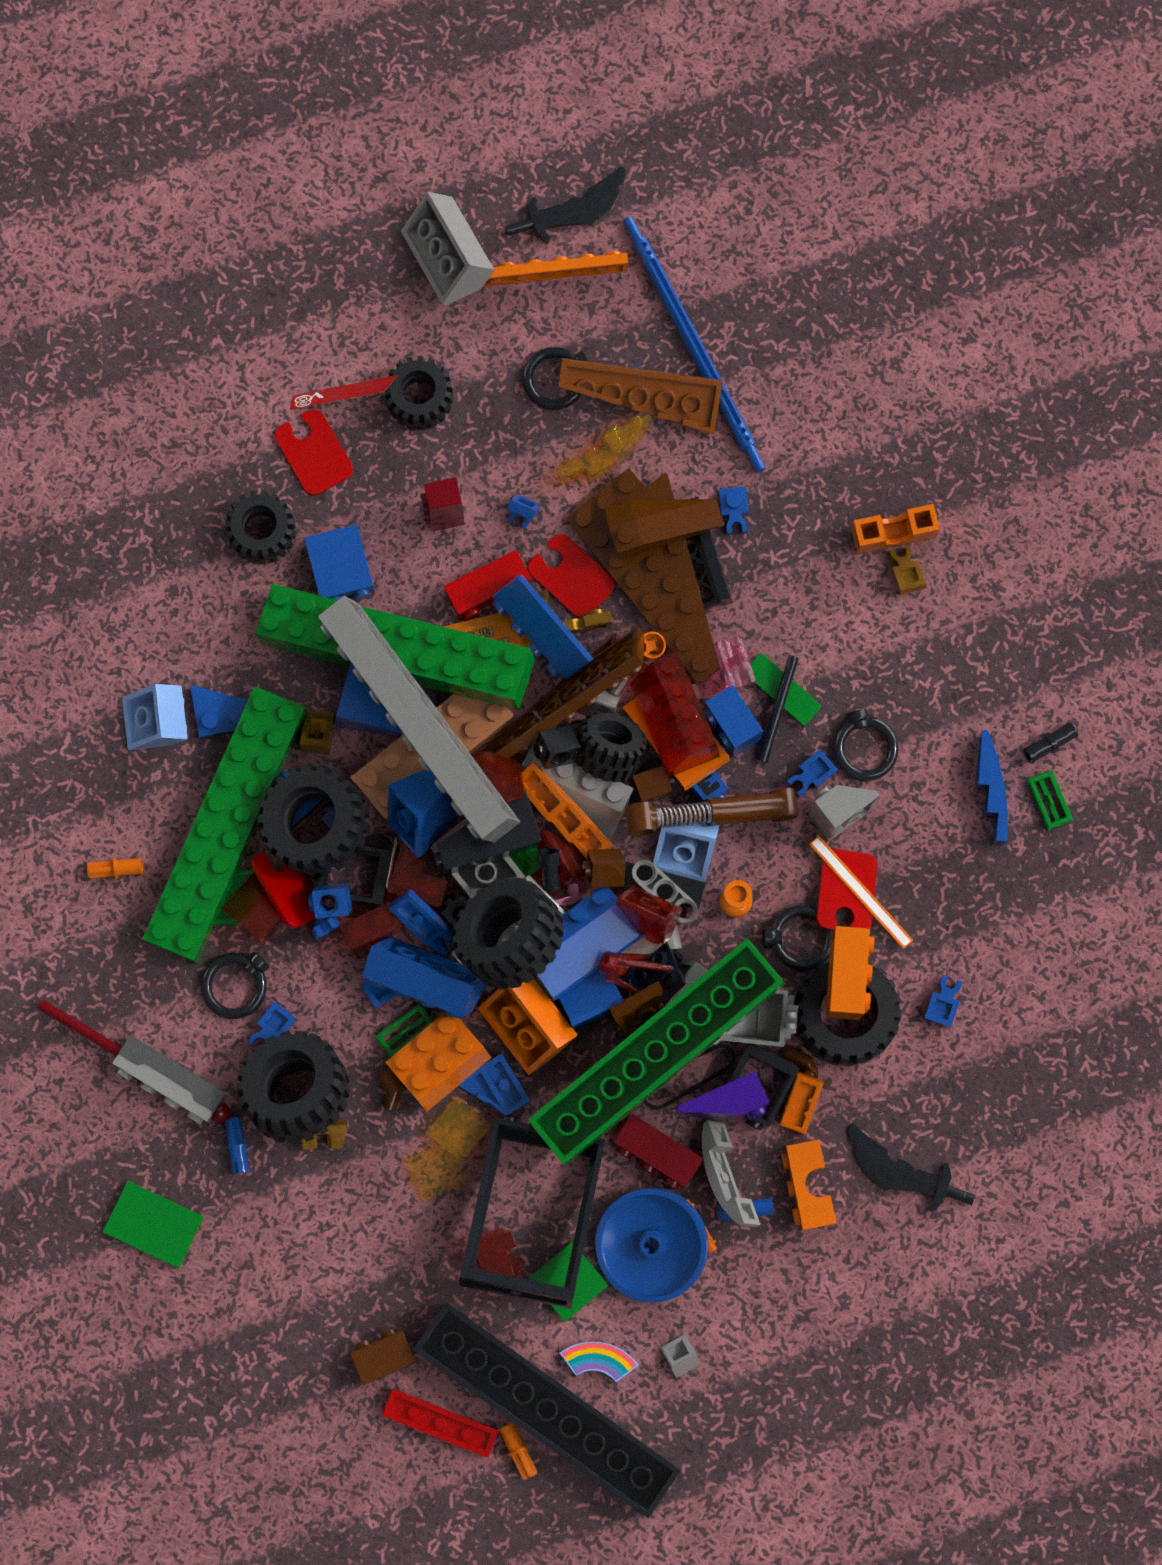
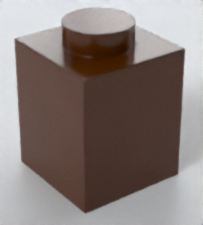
[632,765,676,803]
[582,848,626,888]

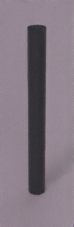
[757,655,799,763]

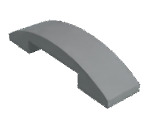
[702,1120,760,1227]

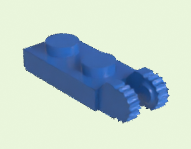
[389,888,456,957]

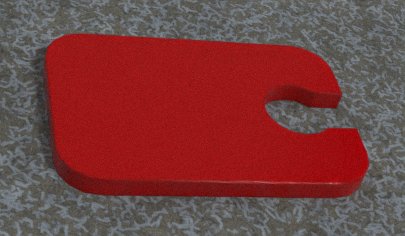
[275,409,353,496]
[528,534,615,618]
[816,849,878,931]
[251,852,320,928]

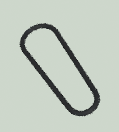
[643,1044,736,1110]

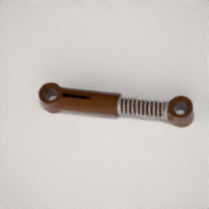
[625,788,799,836]

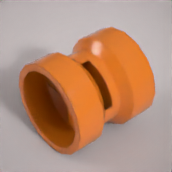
[643,632,666,661]

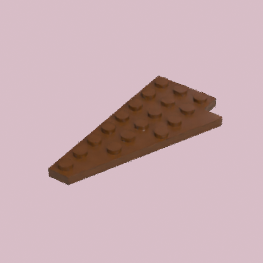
[566,468,721,685]
[474,626,644,776]

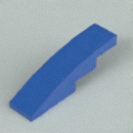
[975,730,1008,846]

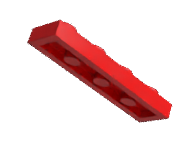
[382,1389,499,1458]

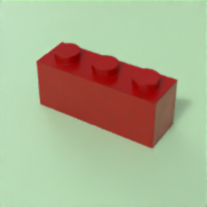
[444,550,532,620]

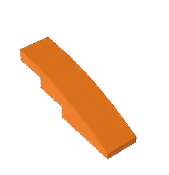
[514,762,613,859]

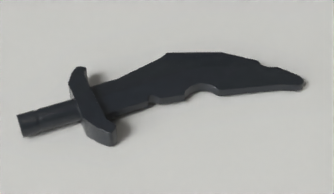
[506,166,626,244]
[848,1124,975,1212]

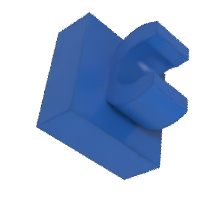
[507,494,541,529]

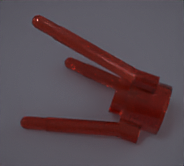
[599,951,674,994]

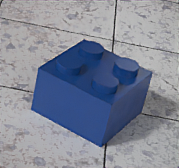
[702,685,763,758]

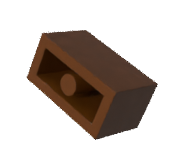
[350,1327,417,1385]

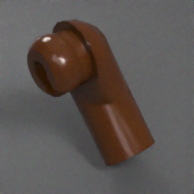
[784,1046,819,1078]
[378,1069,403,1111]

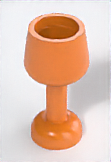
[719,880,752,918]

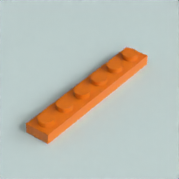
[483,251,628,287]

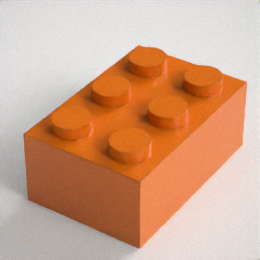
[826,926,874,1020]
[478,980,578,1075]
[385,1012,491,1112]

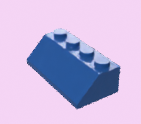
[491,574,593,680]
[534,887,644,1001]
[362,937,487,1018]

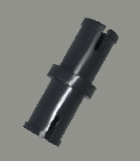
[1023,722,1078,764]

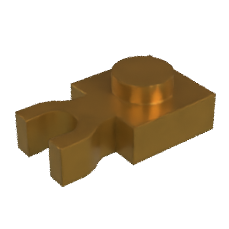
[888,545,927,595]
[564,609,612,634]

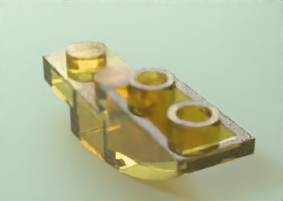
[557,414,652,485]

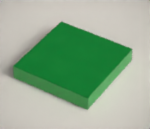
[529,1242,608,1322]

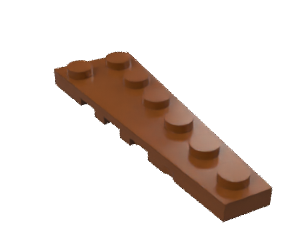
[558,358,723,434]

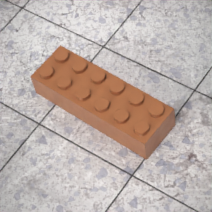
[350,694,514,824]

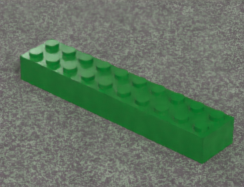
[255,584,535,710]
[143,686,307,964]
[528,938,785,1165]

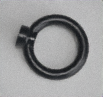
[522,347,589,410]
[833,708,899,781]
[762,905,833,971]
[201,951,270,1019]

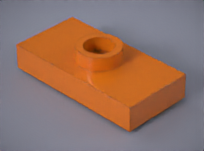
[779,1072,824,1134]

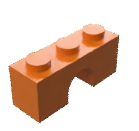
[851,504,940,554]
[781,1140,836,1231]

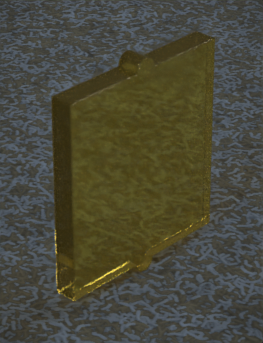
[426,1096,493,1163]
[405,1139,468,1202]

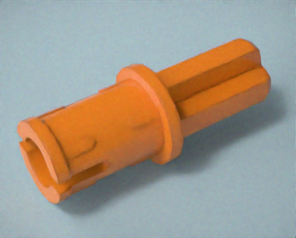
[87,857,143,879]
[498,1422,537,1480]

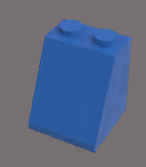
[334,664,402,738]
[388,769,459,858]
[558,965,623,1031]

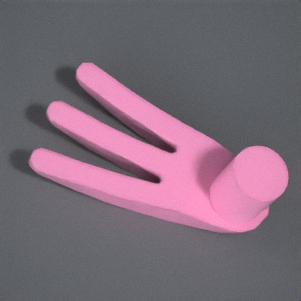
[555,884,582,910]

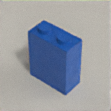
[304,524,375,600]

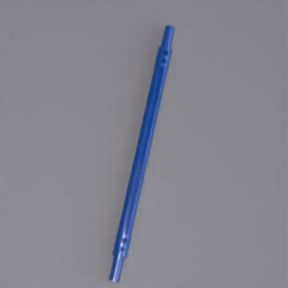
[623,216,766,474]

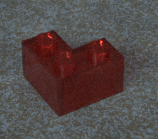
[387,841,449,912]

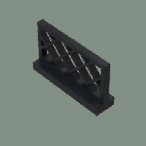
[690,497,734,610]

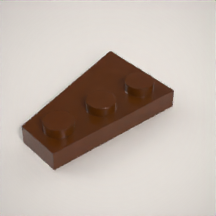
[609,981,664,1037]

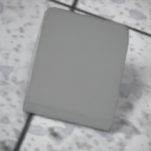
[590,690,621,714]
[660,1334,701,1378]

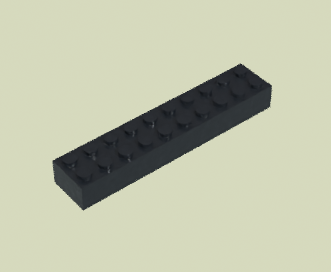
[413,1302,681,1519]

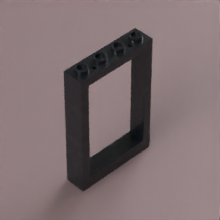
[459,1116,605,1309]

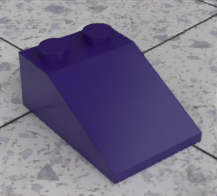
[676,1071,769,1121]

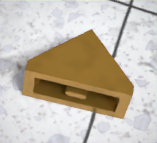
[300,711,334,755]

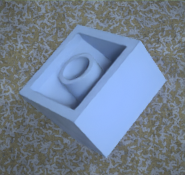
[122,684,188,750]
[653,821,719,882]

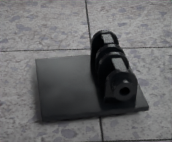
[629,941,686,1005]

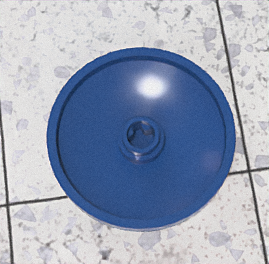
[595,1188,709,1303]

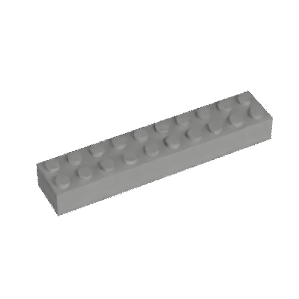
[318,596,520,842]

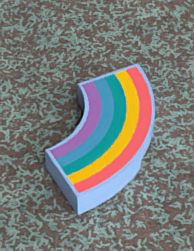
[560,1342,639,1382]

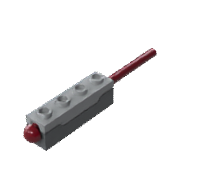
[38,1000,230,1125]

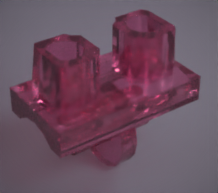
[714,636,756,688]

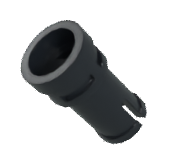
[537,847,560,891]

